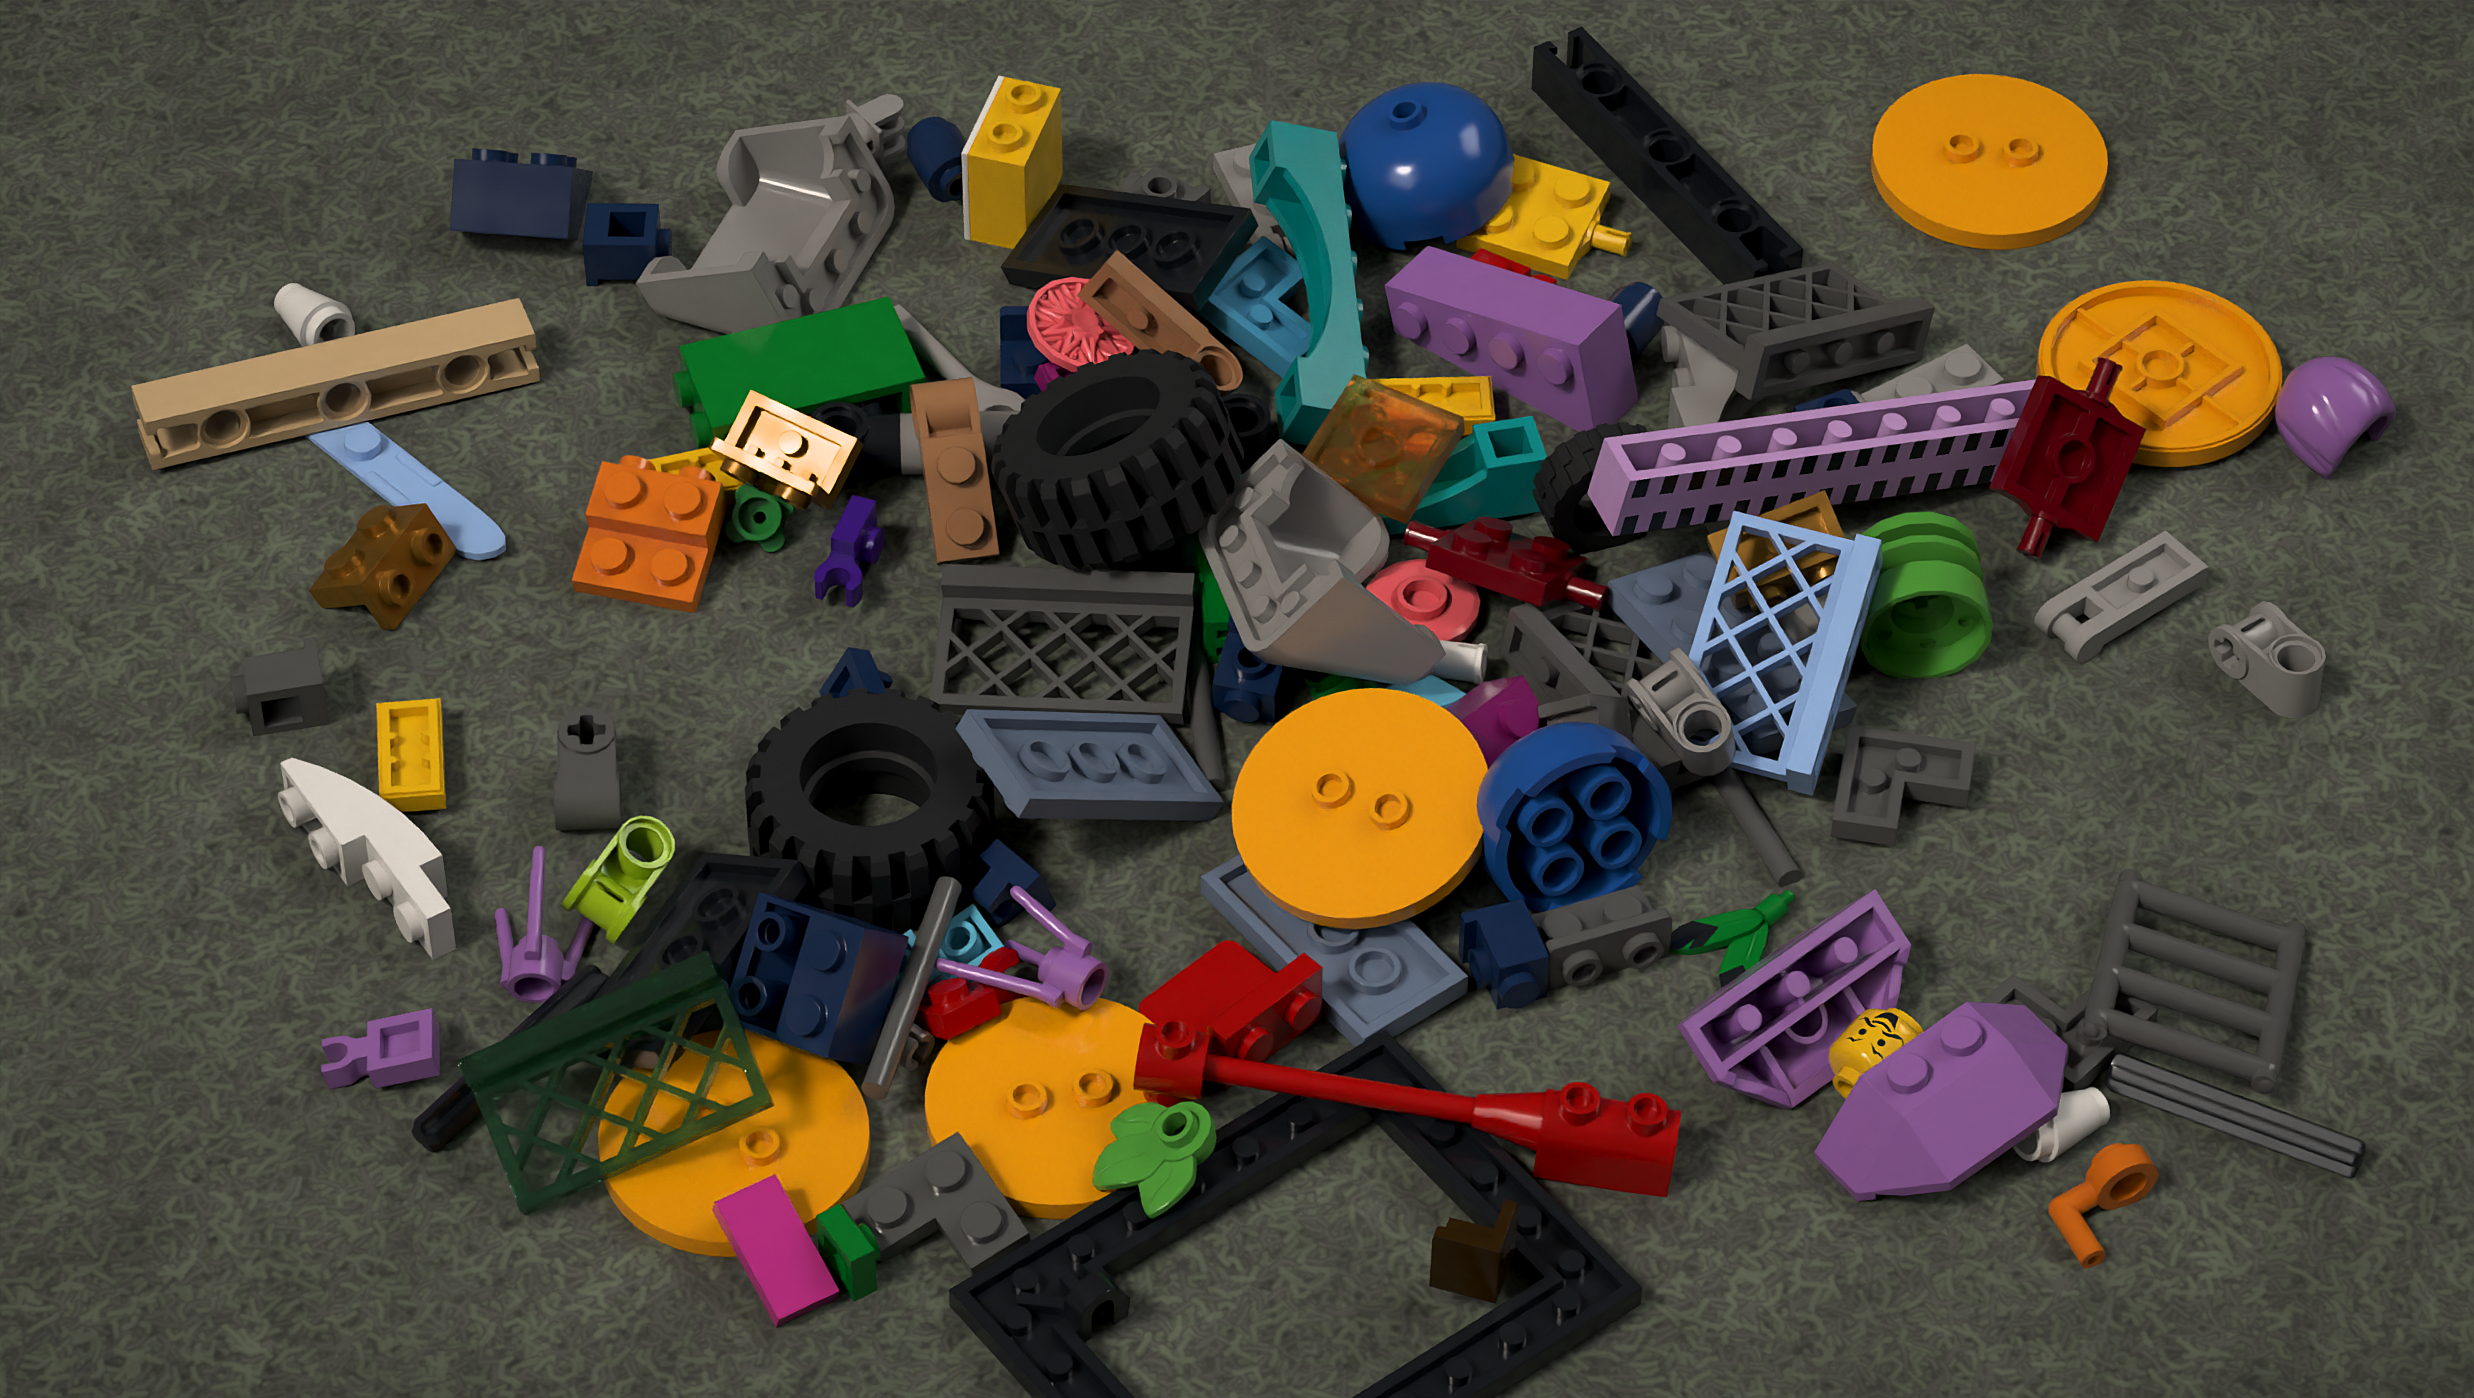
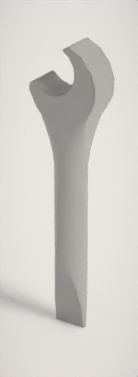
[894,304,1025,411]

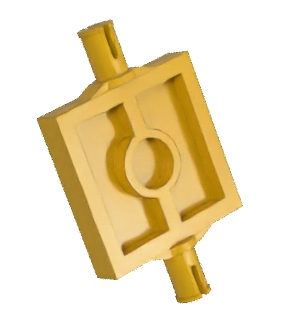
[1457,154,1633,280]

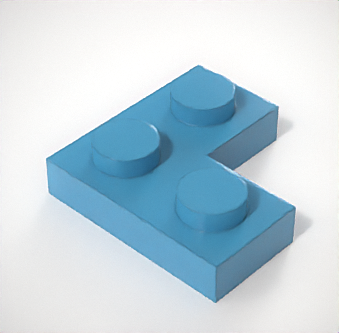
[1194,235,1311,378]

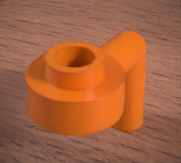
[2048,1143,2159,1269]

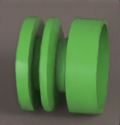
[1859,512,1993,679]

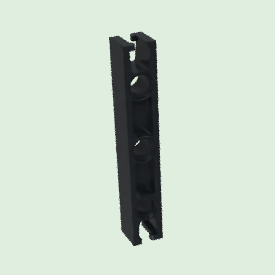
[1531,27,1803,285]

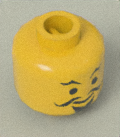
[1828,1008,1924,1099]

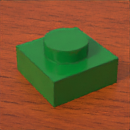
[816,1204,881,1302]

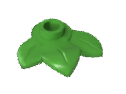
[1092,1101,1217,1219]

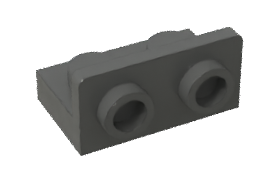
[1531,885,1672,991]

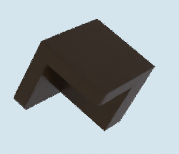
[1429,1200,1519,1304]

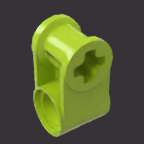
[560,815,675,945]

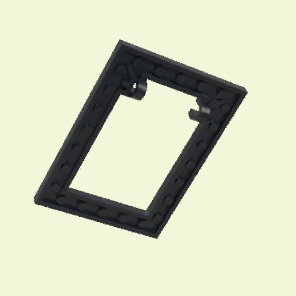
[949,1030,1642,1398]

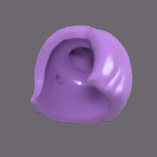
[2275,356,2396,480]

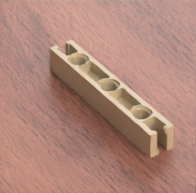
[131,298,540,470]

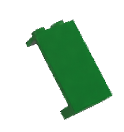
[672,296,926,449]

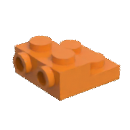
[572,455,728,613]

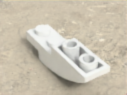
[278,758,456,960]

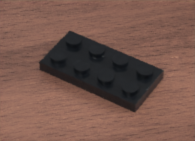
[1001,184,1259,311]
[561,852,810,1071]

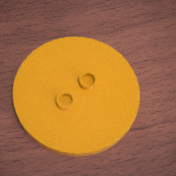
[1871,74,2108,250]
[2036,280,2282,467]
[1232,688,1488,929]
[925,996,1155,1219]
[598,1029,870,1257]

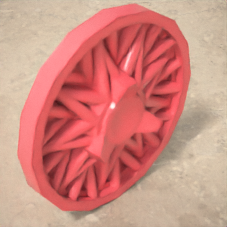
[1027,277,1135,372]
[1366,559,1481,642]

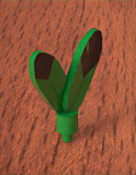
[1670,890,1795,988]

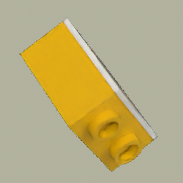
[961,76,1063,249]

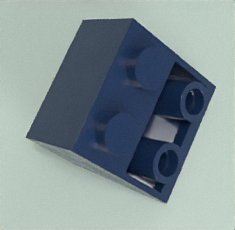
[450,148,593,240]
[721,892,909,1065]

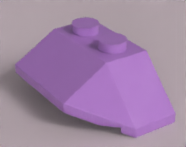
[1677,889,1911,1110]
[1814,1002,2069,1201]

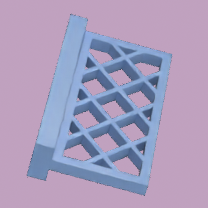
[1663,511,1883,796]

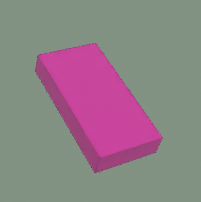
[712,1174,840,1327]

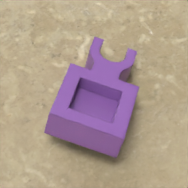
[321,1008,440,1089]

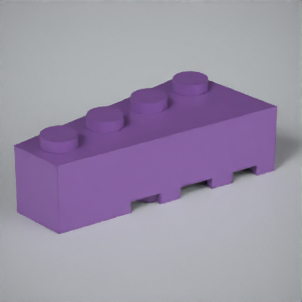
[1385,246,1639,432]

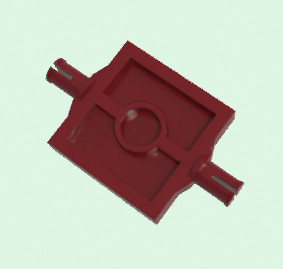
[1989,357,2146,560]
[1404,517,1609,612]

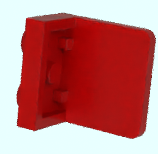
[1139,940,1323,1090]

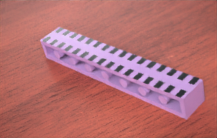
[1587,379,2036,536]

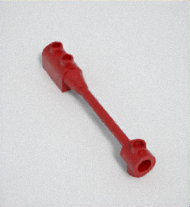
[1133,1016,1681,1197]

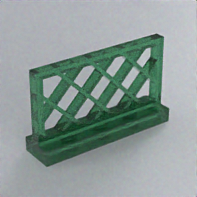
[457,951,775,1215]

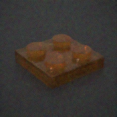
[1302,374,1465,524]

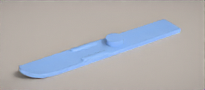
[304,421,506,561]

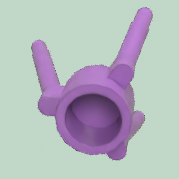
[495,846,595,1003]
[934,886,1109,1011]

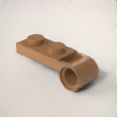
[1077,250,1243,397]
[910,377,999,564]

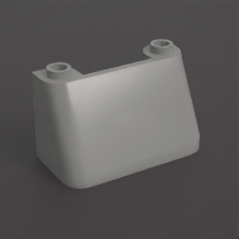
[636,115,895,335]
[1198,438,1446,686]

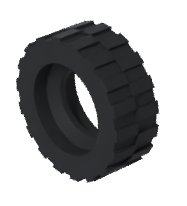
[1533,422,1652,553]

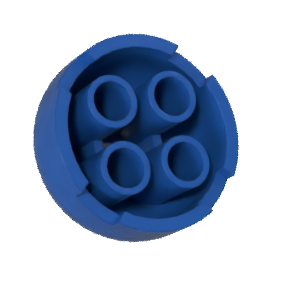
[1338,82,1515,250]
[1477,722,1672,912]

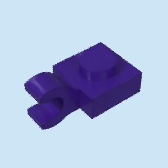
[814,495,884,607]

